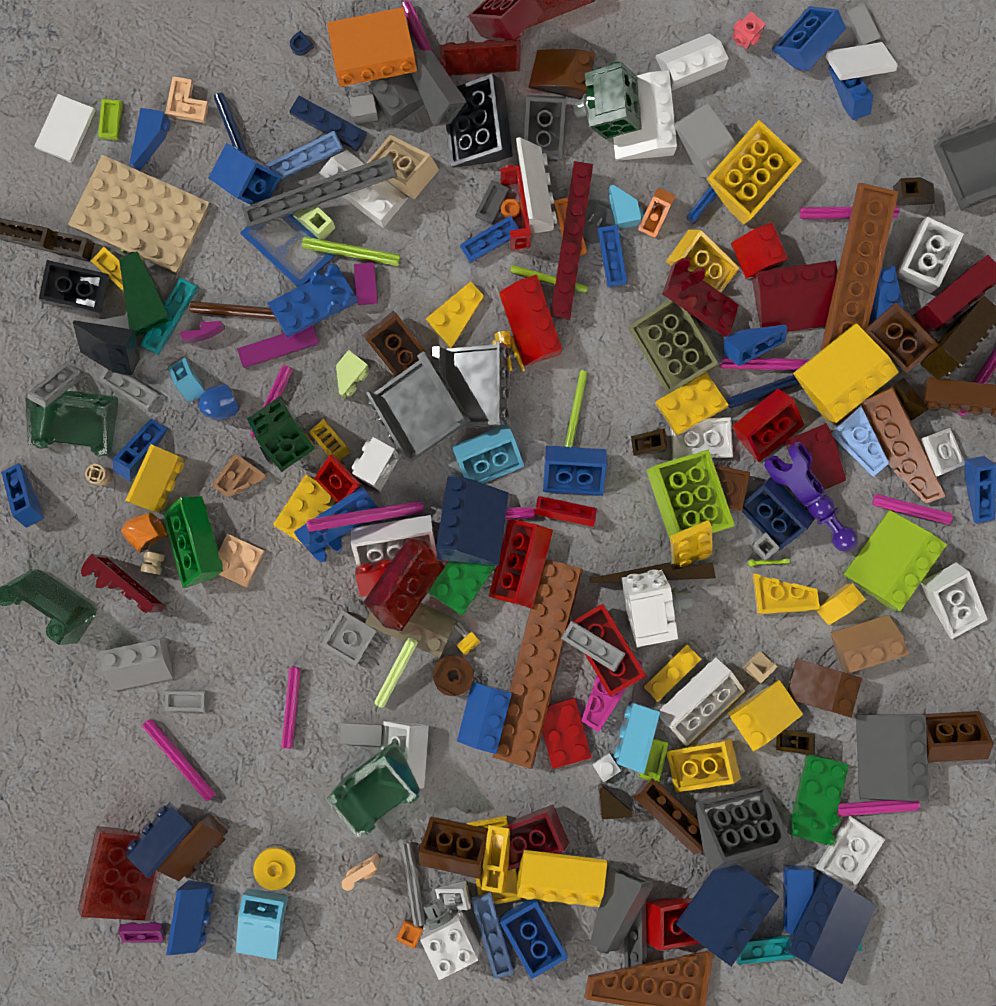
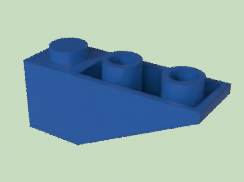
[828,65,873,120]

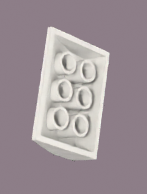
[613,70,677,161]
[516,138,557,234]

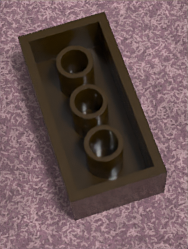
[920,296,996,380]

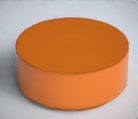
[501,199,521,220]

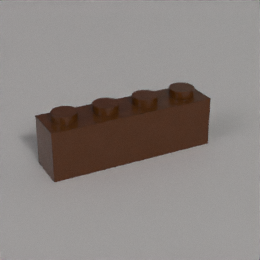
[922,377,996,417]
[632,778,703,854]

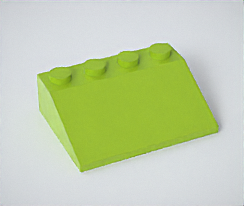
[646,449,735,539]
[843,510,947,611]

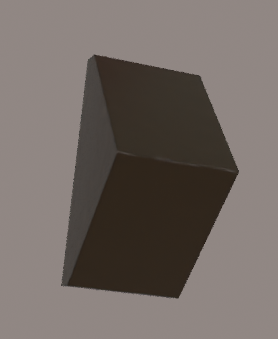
[631,429,668,456]
[776,730,815,755]
[598,784,634,819]

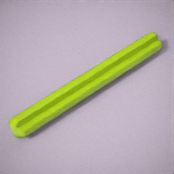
[302,237,400,266]

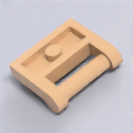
[342,853,381,891]

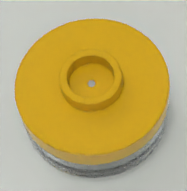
[253,844,297,890]

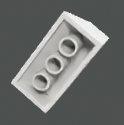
[319,150,408,228]
[351,515,439,568]
[659,658,745,747]

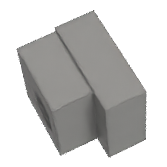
[751,533,779,560]

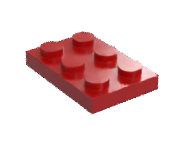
[542,697,592,769]

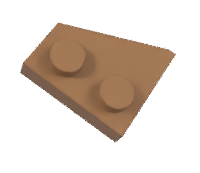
[211,453,268,498]

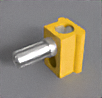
[454,622,481,655]

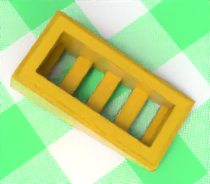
[309,419,351,460]

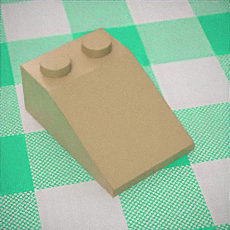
[366,135,439,199]

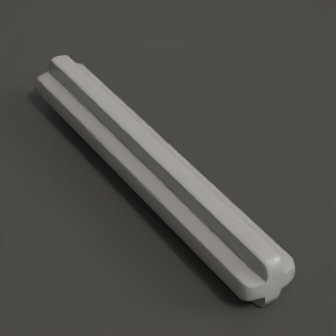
[402,842,425,926]

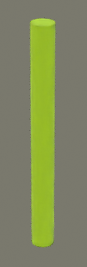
[510,265,588,293]
[565,370,588,447]

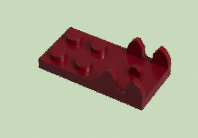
[662,258,739,337]
[81,554,166,613]

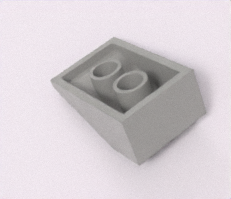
[673,103,736,178]

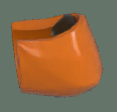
[121,512,168,553]

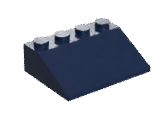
[436,476,508,566]
[676,864,779,967]
[783,874,876,984]

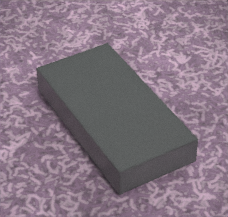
[475,180,510,225]

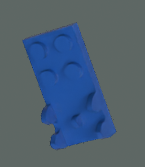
[268,264,358,338]
[294,486,379,562]

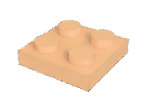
[218,534,265,587]

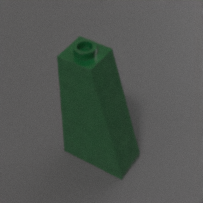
[119,251,173,337]

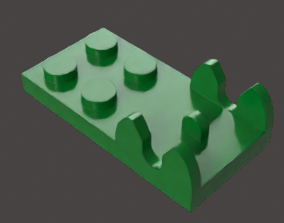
[787,754,849,846]

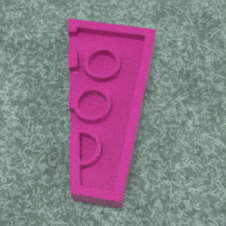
[581,659,643,732]

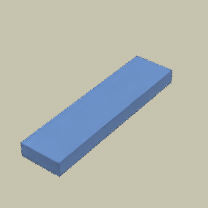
[265,131,344,182]
[471,892,514,979]

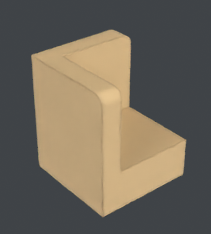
[742,651,778,683]

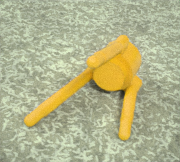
[492,331,525,372]

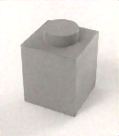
[348,94,378,125]

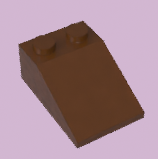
[529,49,596,99]
[864,302,939,373]
[363,310,427,377]
[787,659,862,718]

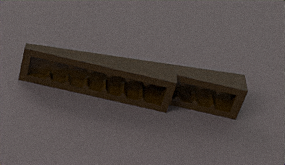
[0,218,95,262]
[589,562,716,583]

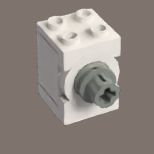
[622,570,692,647]
[420,898,479,980]

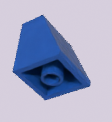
[208,143,282,205]

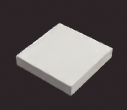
[920,428,965,476]

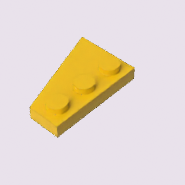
[426,281,484,348]
[752,574,820,615]

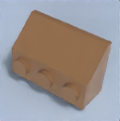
[830,615,909,673]

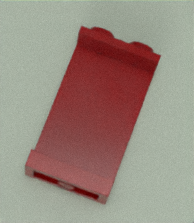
[500,164,531,251]

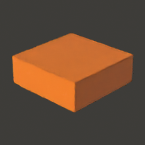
[396,919,423,949]

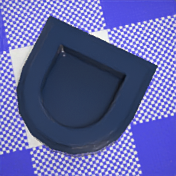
[290,30,314,56]

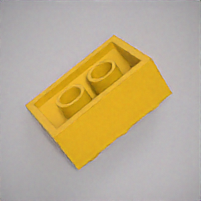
[125,444,184,514]

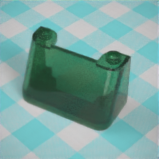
[26,390,118,456]
[0,569,96,645]
[325,741,420,838]

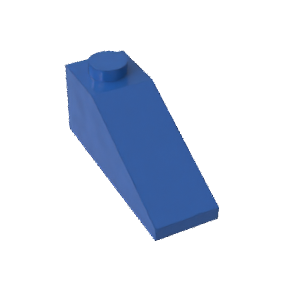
[129,108,171,171]
[723,325,787,366]
[113,419,168,481]
[965,456,996,523]
[1,463,44,528]
[783,865,816,934]

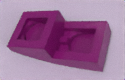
[354,262,378,305]
[181,321,225,344]

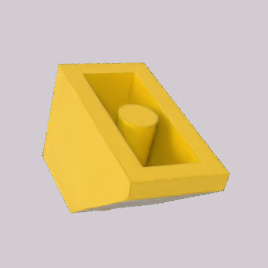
[816,583,866,625]

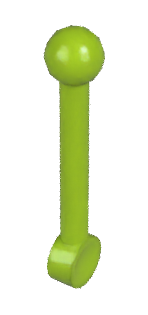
[748,559,791,567]

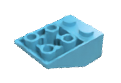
[236,889,288,960]

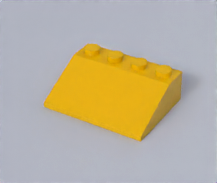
[706,120,802,225]
[793,323,899,423]

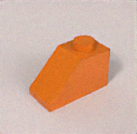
[638,187,676,238]

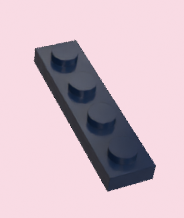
[289,96,367,151]

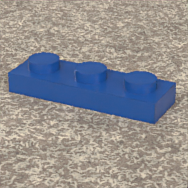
[460,216,519,263]
[597,225,627,288]

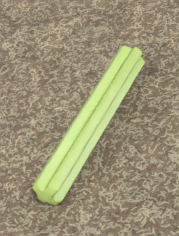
[375,638,418,708]

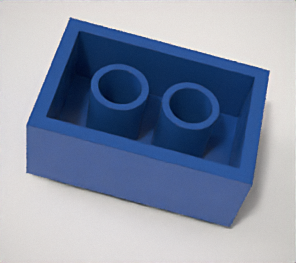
[500,899,568,980]

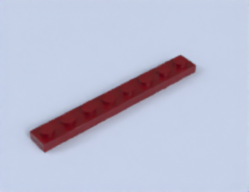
[551,161,593,320]

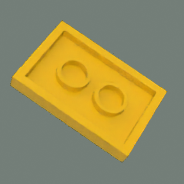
[655,373,728,436]
[273,475,336,544]
[670,520,713,569]

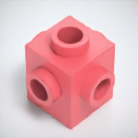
[732,12,766,50]

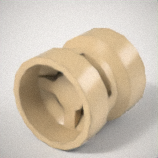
[85,464,112,486]
[140,551,165,575]

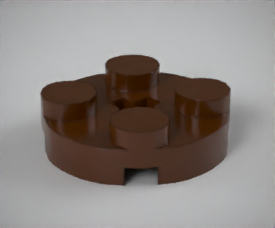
[433,655,474,696]

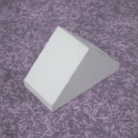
[435,881,471,910]

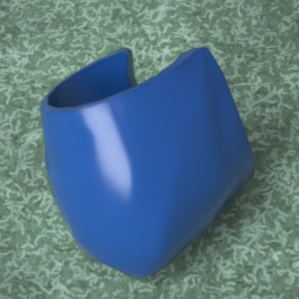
[198,384,239,421]

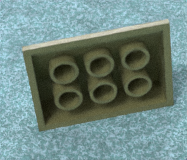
[628,299,724,394]

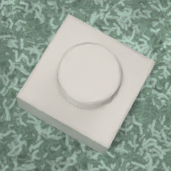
[592,753,620,782]

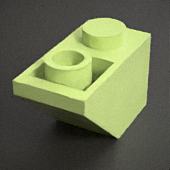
[293,206,335,240]
[336,350,370,399]

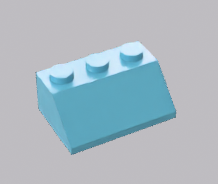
[451,424,524,483]
[613,702,660,774]

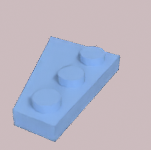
[831,406,889,477]

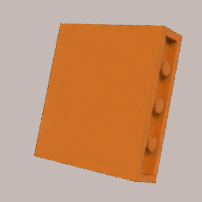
[327,7,417,87]

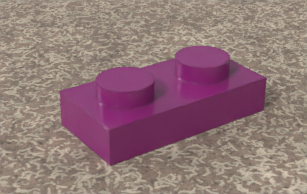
[118,922,166,943]

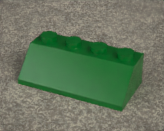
[163,496,223,588]

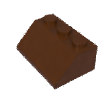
[920,711,994,762]
[157,815,228,881]
[419,817,488,879]

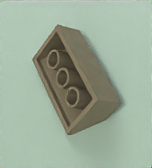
[365,591,457,658]

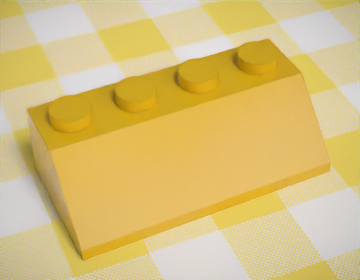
[517,850,607,907]

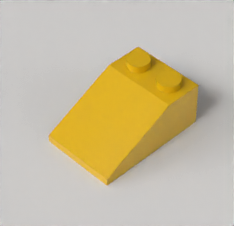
[666,230,739,293]
[728,680,803,752]
[666,738,741,793]

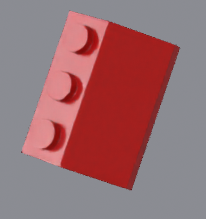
[732,389,804,462]

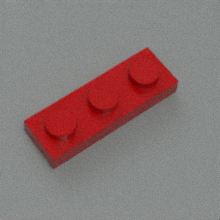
[534,496,597,527]

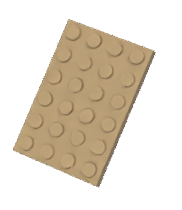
[68,155,211,274]

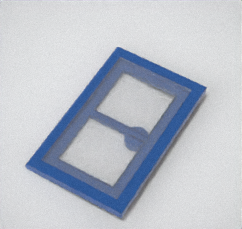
[240,214,336,287]

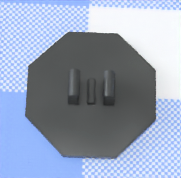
[583,202,615,244]

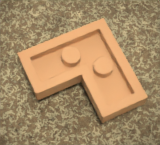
[165,77,209,123]

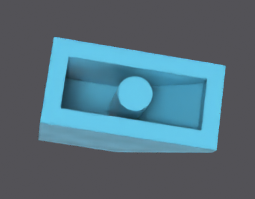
[608,185,644,229]
[168,357,205,403]

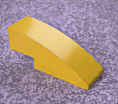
[481,825,510,893]

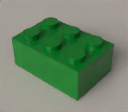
[428,561,496,615]

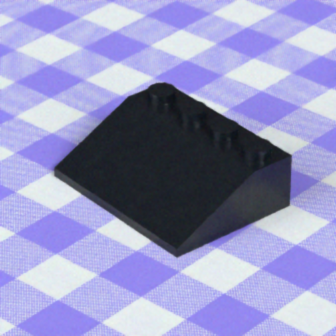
[446,73,513,168]

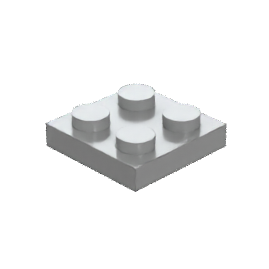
[321,610,378,666]

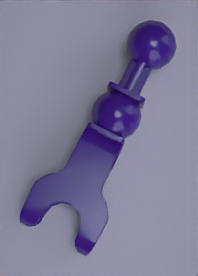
[764,442,858,552]

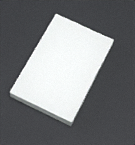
[826,42,898,80]
[34,94,96,163]
[670,417,733,460]
[815,815,885,891]

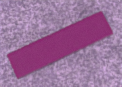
[237,325,319,368]

